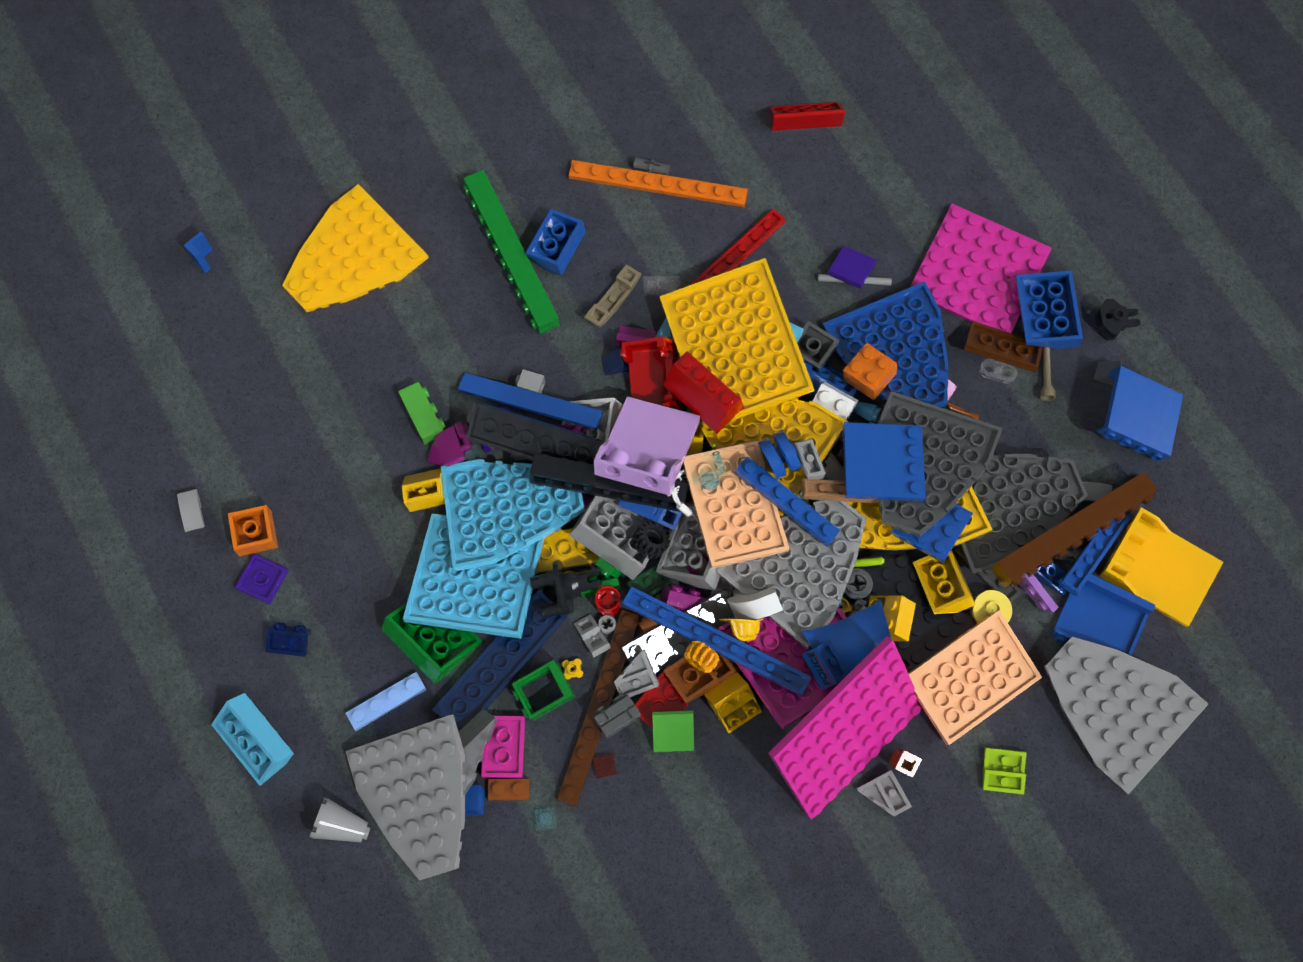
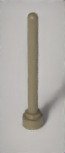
[1040,347,1056,401]

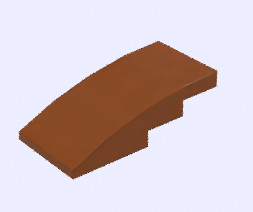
[663,654,741,704]

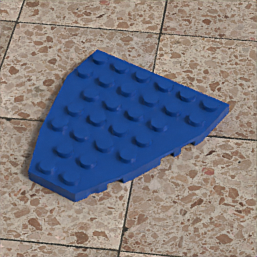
[823,281,948,407]

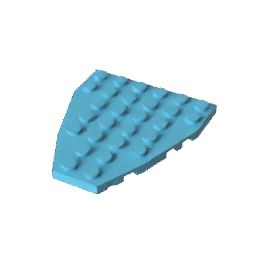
[441,459,585,571]

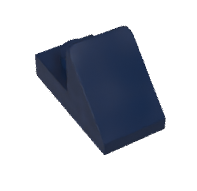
[602,348,629,375]

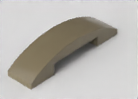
[584,264,641,328]

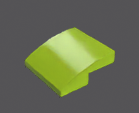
[982,747,1026,795]

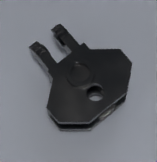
[1095,299,1141,341]

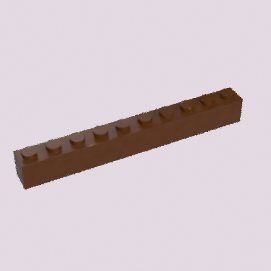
[991,472,1158,588]

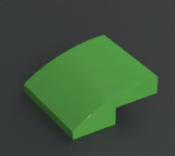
[652,711,694,752]

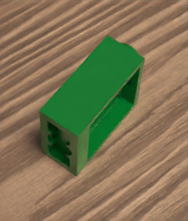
[512,660,576,721]

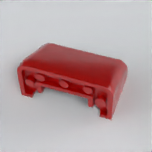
[620,336,682,411]

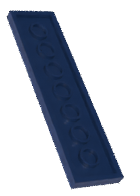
[432,590,568,732]

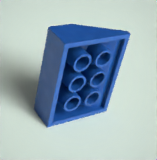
[1015,270,1083,349]

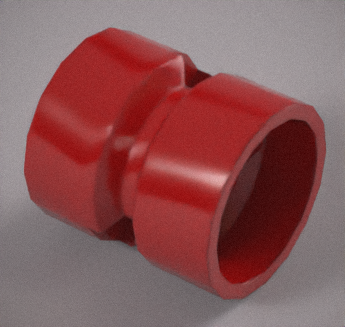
[595,586,621,616]

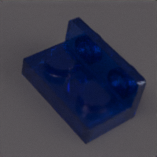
[266,622,312,657]

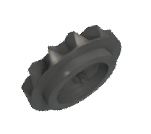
[844,568,873,599]

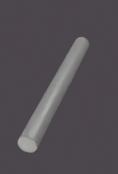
[818,274,892,286]

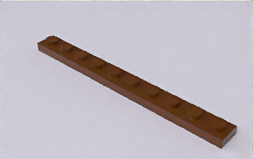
[557,610,640,807]

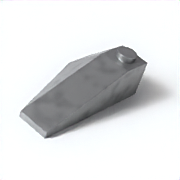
[459,709,498,795]

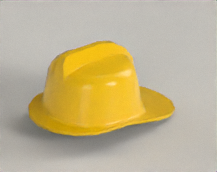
[719,618,764,641]

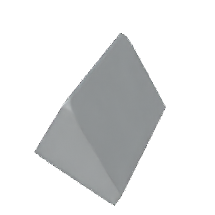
[794,439,826,480]

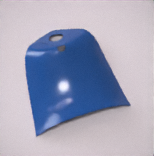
[801,599,891,686]

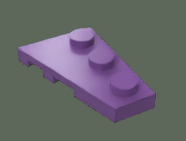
[1018,575,1059,613]

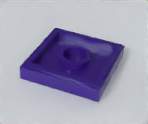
[827,246,877,289]
[234,553,289,605]

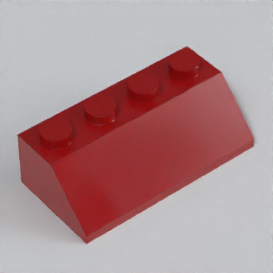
[663,351,744,434]

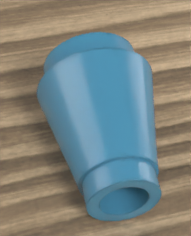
[852,402,882,423]

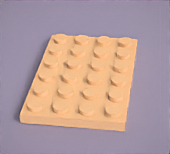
[683,441,789,569]
[908,610,1042,745]

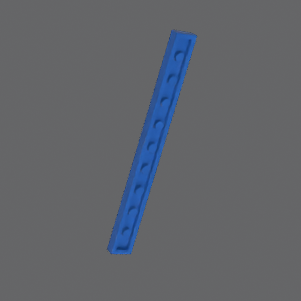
[622,587,811,696]

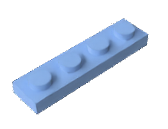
[346,672,426,731]

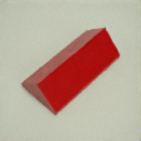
[769,102,845,131]

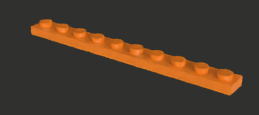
[569,160,748,207]

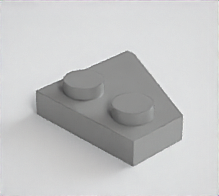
[614,649,660,697]
[857,770,912,816]

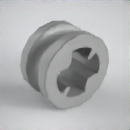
[598,615,616,634]

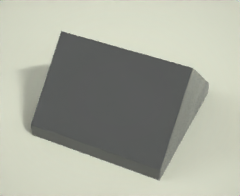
[797,321,840,370]

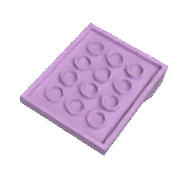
[594,397,700,495]

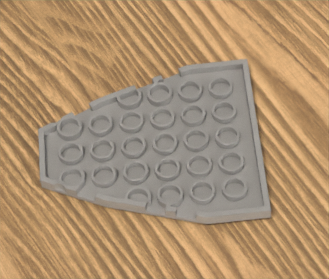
[716,500,866,649]
[1044,637,1208,794]
[346,715,465,881]

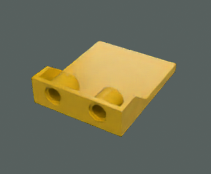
[1099,507,1223,628]

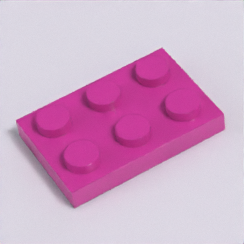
[481,716,525,779]

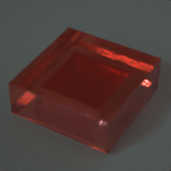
[593,754,617,779]

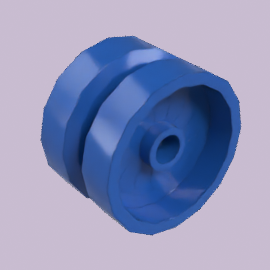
[757,429,802,480]

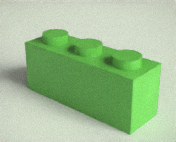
[398,382,446,445]

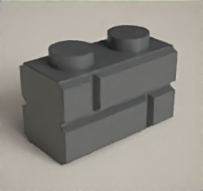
[593,694,641,739]

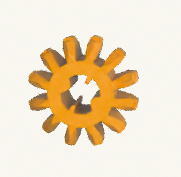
[684,641,719,673]

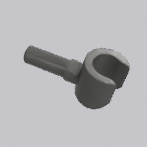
[847,599,867,617]

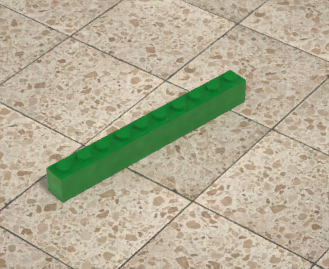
[463,170,560,334]

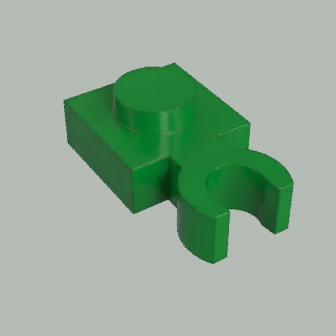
[595,558,622,578]

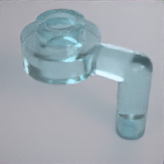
[699,451,725,491]

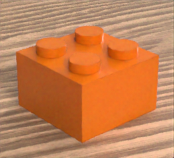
[843,343,897,401]
[228,505,278,556]

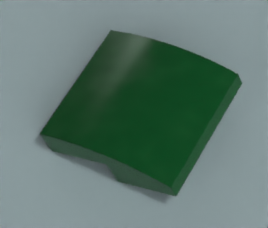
[626,563,673,600]

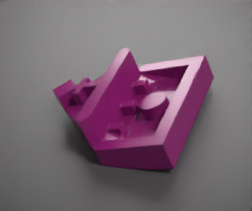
[427,426,465,467]

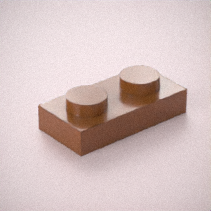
[488,779,530,801]

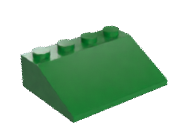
[381,602,482,684]

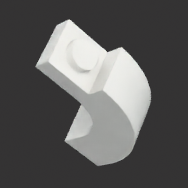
[727,587,783,620]

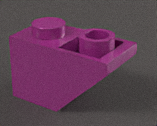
[660,584,706,612]

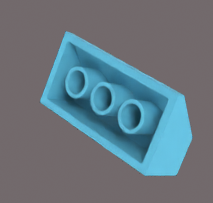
[211,693,294,786]

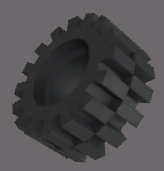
[632,521,670,559]

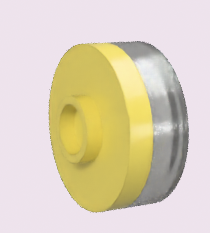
[969,590,1012,624]

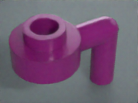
[454,420,472,452]

